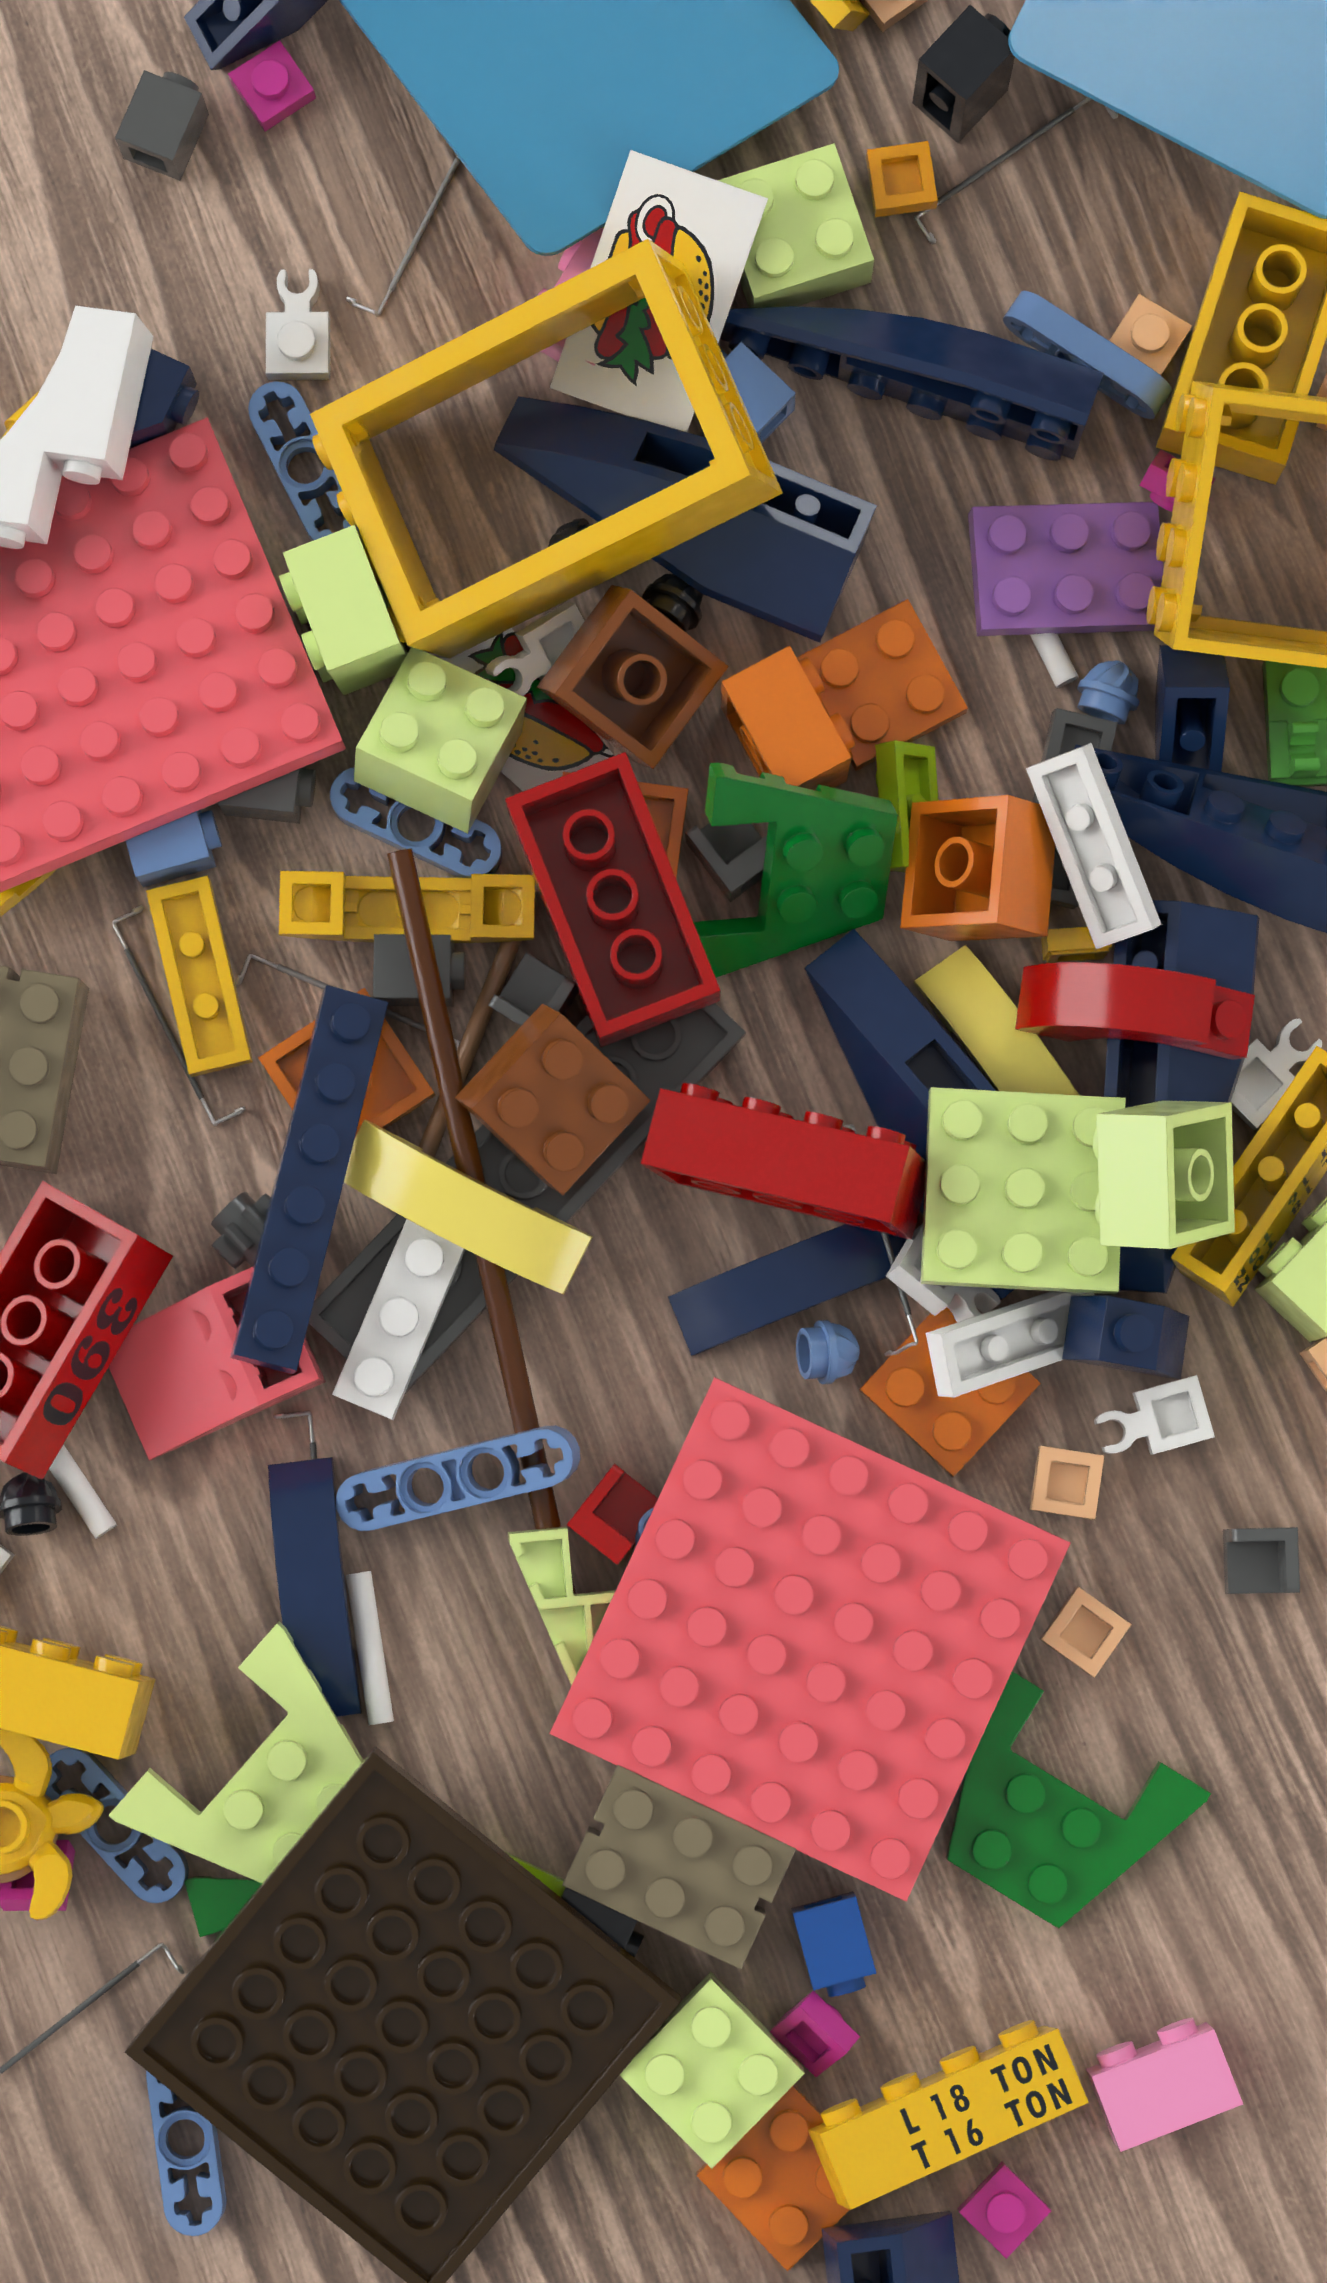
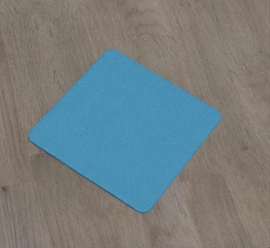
[339,0,839,256]
[1008,0,1327,219]

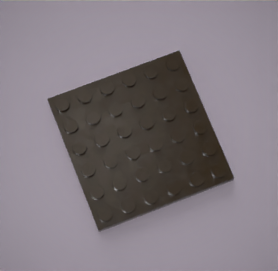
[124,1746,681,2283]

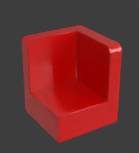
[566,1463,658,1565]

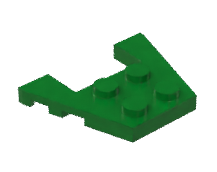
[693,763,898,978]
[946,1671,1211,1929]

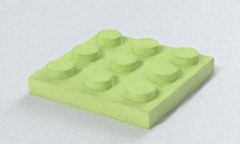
[921,1087,1126,1295]

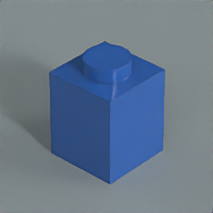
[791,1891,876,1997]

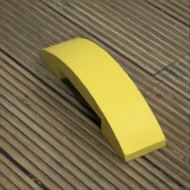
[914,945,1079,1095]
[344,1120,593,1294]

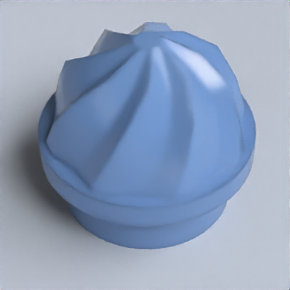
[1077,660,1140,724]
[796,1320,860,1384]

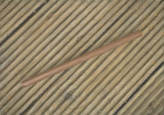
[418,899,537,1157]

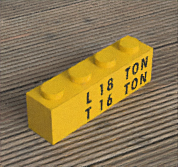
[1171,1046,1327,1307]
[808,2020,1089,2210]

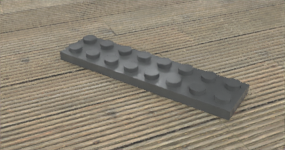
[309,1003,746,1395]

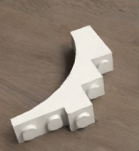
[0,306,154,549]

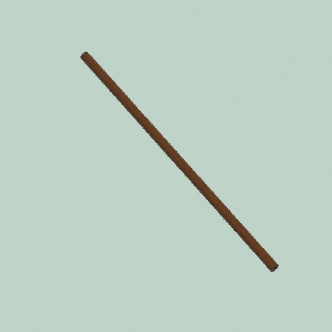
[387,848,576,1594]

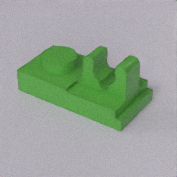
[1262,661,1327,787]

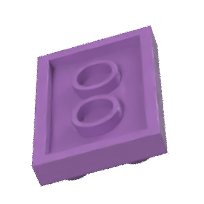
[968,502,1163,636]

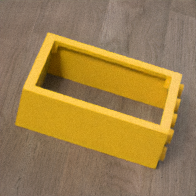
[310,239,783,659]
[1147,381,1327,668]

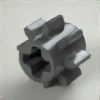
[211,1192,271,1269]

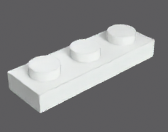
[1026,743,1161,949]
[332,1219,466,1420]
[926,1291,1094,1398]

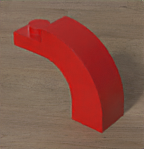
[1015,962,1255,1060]

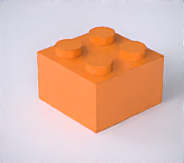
[721,645,855,790]
[900,795,1056,941]

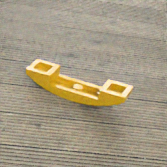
[279,871,535,943]

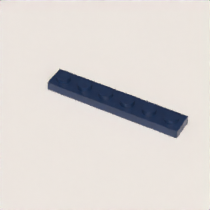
[230,985,388,1374]

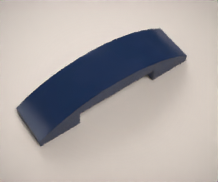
[668,1224,907,1356]
[268,1457,362,1717]

